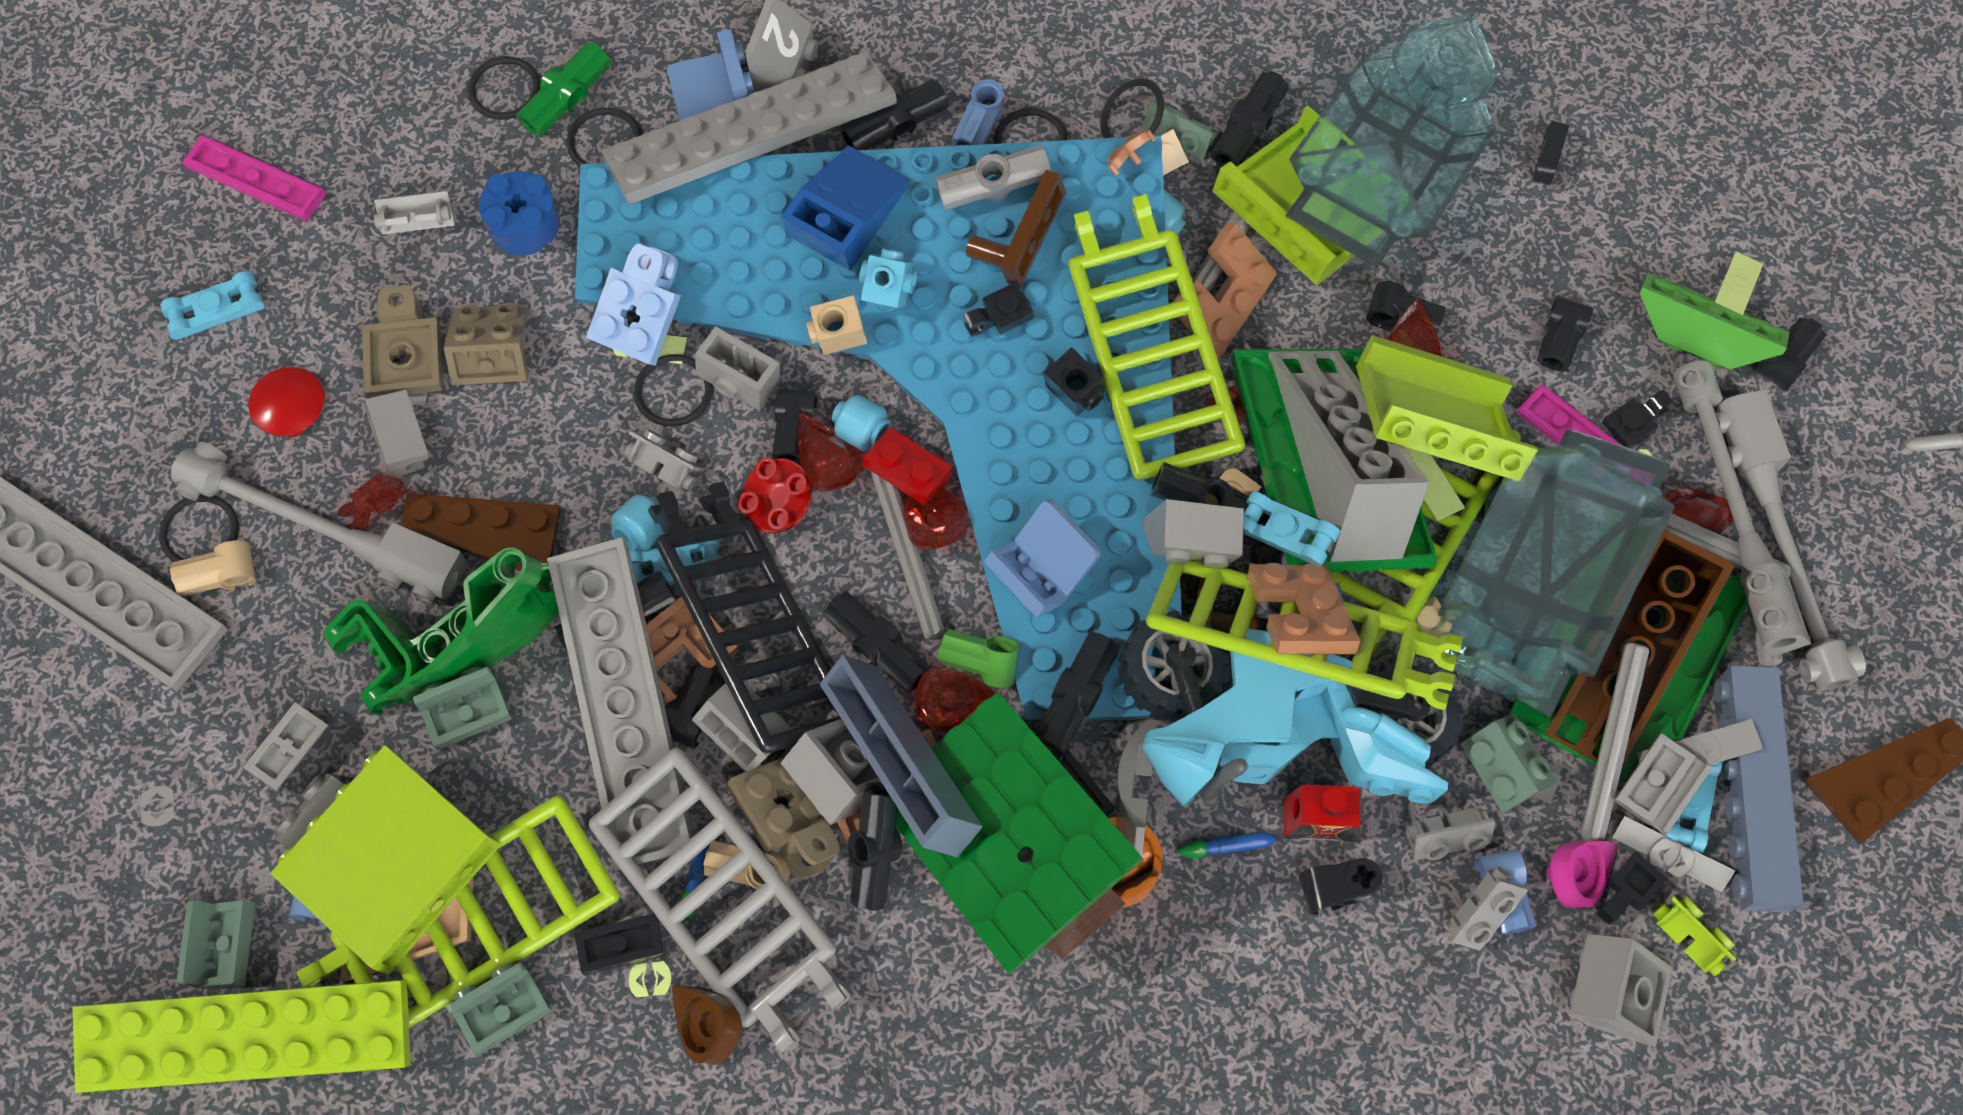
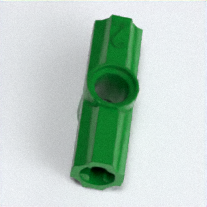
[516,42,612,137]

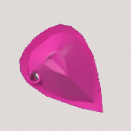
[1546,840,1618,908]

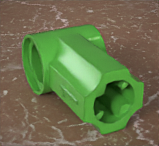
[938,629,1020,688]

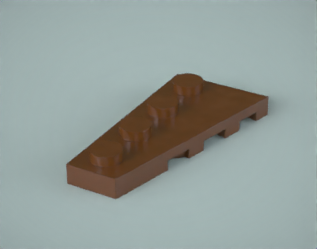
[401,493,561,571]
[1803,718,1963,844]

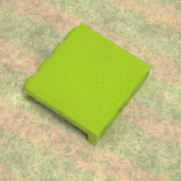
[1212,106,1412,286]
[1356,335,1538,481]
[270,745,502,975]

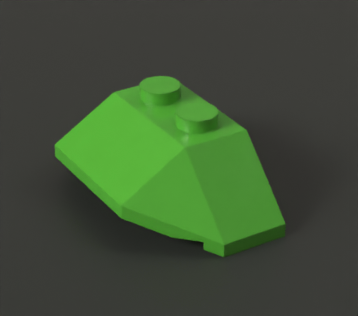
[1640,273,1790,370]

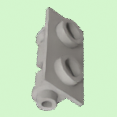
[374,190,455,234]
[624,429,706,491]
[1406,807,1495,861]
[1449,866,1529,951]

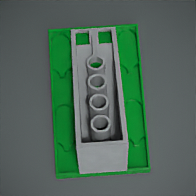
[1231,349,1437,572]

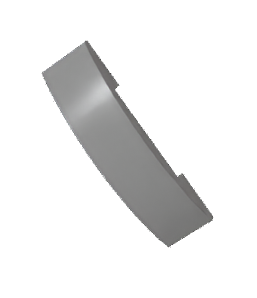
[1115,719,1157,856]

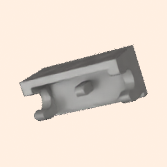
[365,389,429,481]
[243,702,329,792]

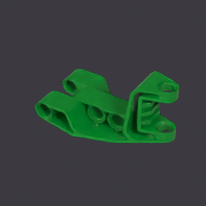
[323,547,559,715]

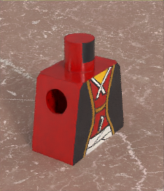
[1283,785,1361,842]

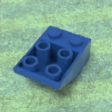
[781,145,911,271]

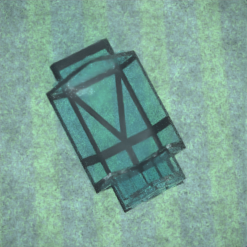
[1285,13,1500,268]
[1437,429,1675,717]

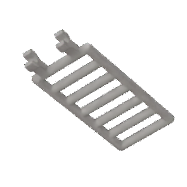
[588,747,853,1053]

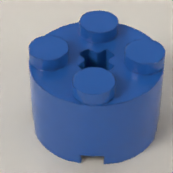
[479,171,560,256]

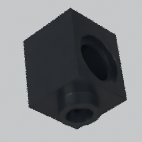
[1044,347,1105,417]

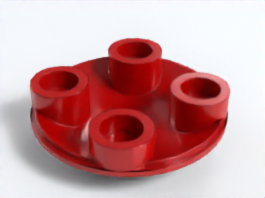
[248,367,326,437]
[738,458,812,533]

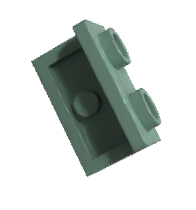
[413,667,512,751]
[1460,714,1556,814]
[177,900,255,989]
[446,962,552,1056]

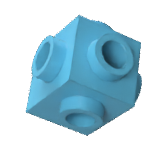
[859,248,917,308]

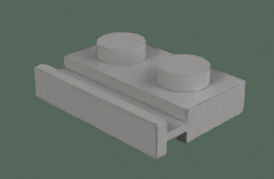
[1614,733,1713,835]

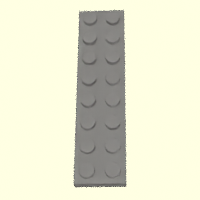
[601,52,897,205]
[0,477,228,692]
[547,537,693,871]

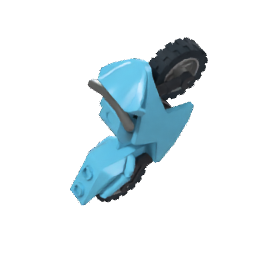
[1118,611,1463,807]

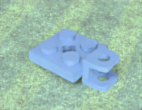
[586,244,681,365]

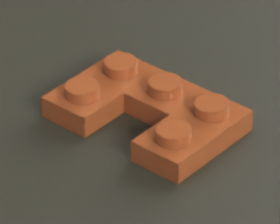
[1171,223,1277,357]
[1247,563,1360,654]
[646,596,740,708]

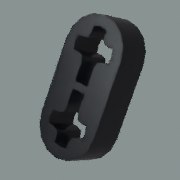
[1532,120,1569,185]

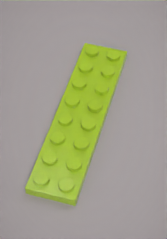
[72,979,411,1093]

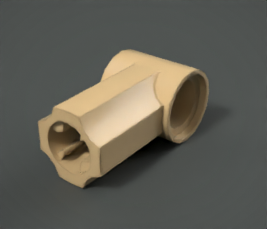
[170,541,256,597]
[703,840,790,889]

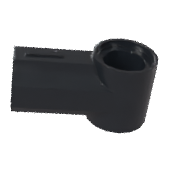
[1366,281,1446,339]
[1536,295,1594,372]
[1755,317,1827,391]
[772,389,817,464]
[665,665,725,750]

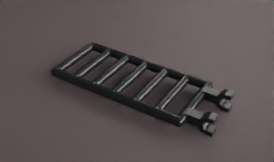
[648,481,841,753]

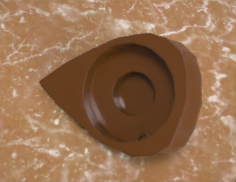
[672,985,742,1065]

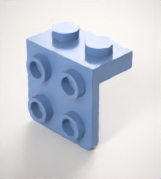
[667,29,754,121]
[984,499,1101,618]

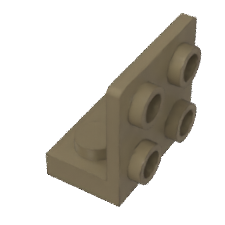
[443,303,529,385]

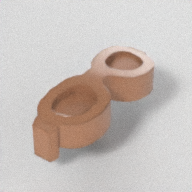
[1107,130,1157,176]

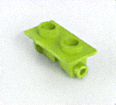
[1652,894,1736,977]

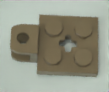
[362,285,443,399]
[726,756,840,880]

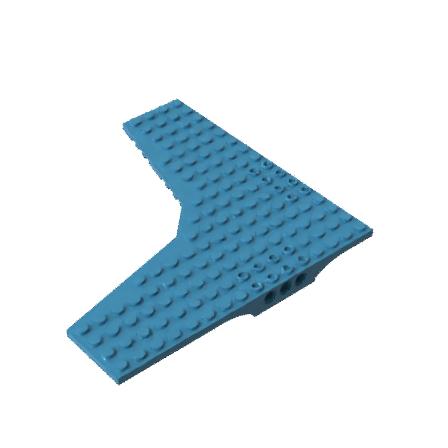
[575,136,1181,722]

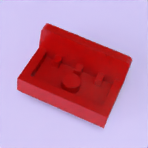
[862,427,952,505]

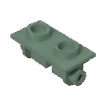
[1141,100,1218,161]

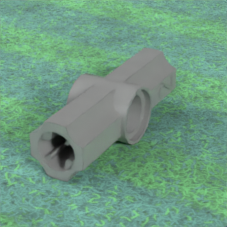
[935,145,1051,210]

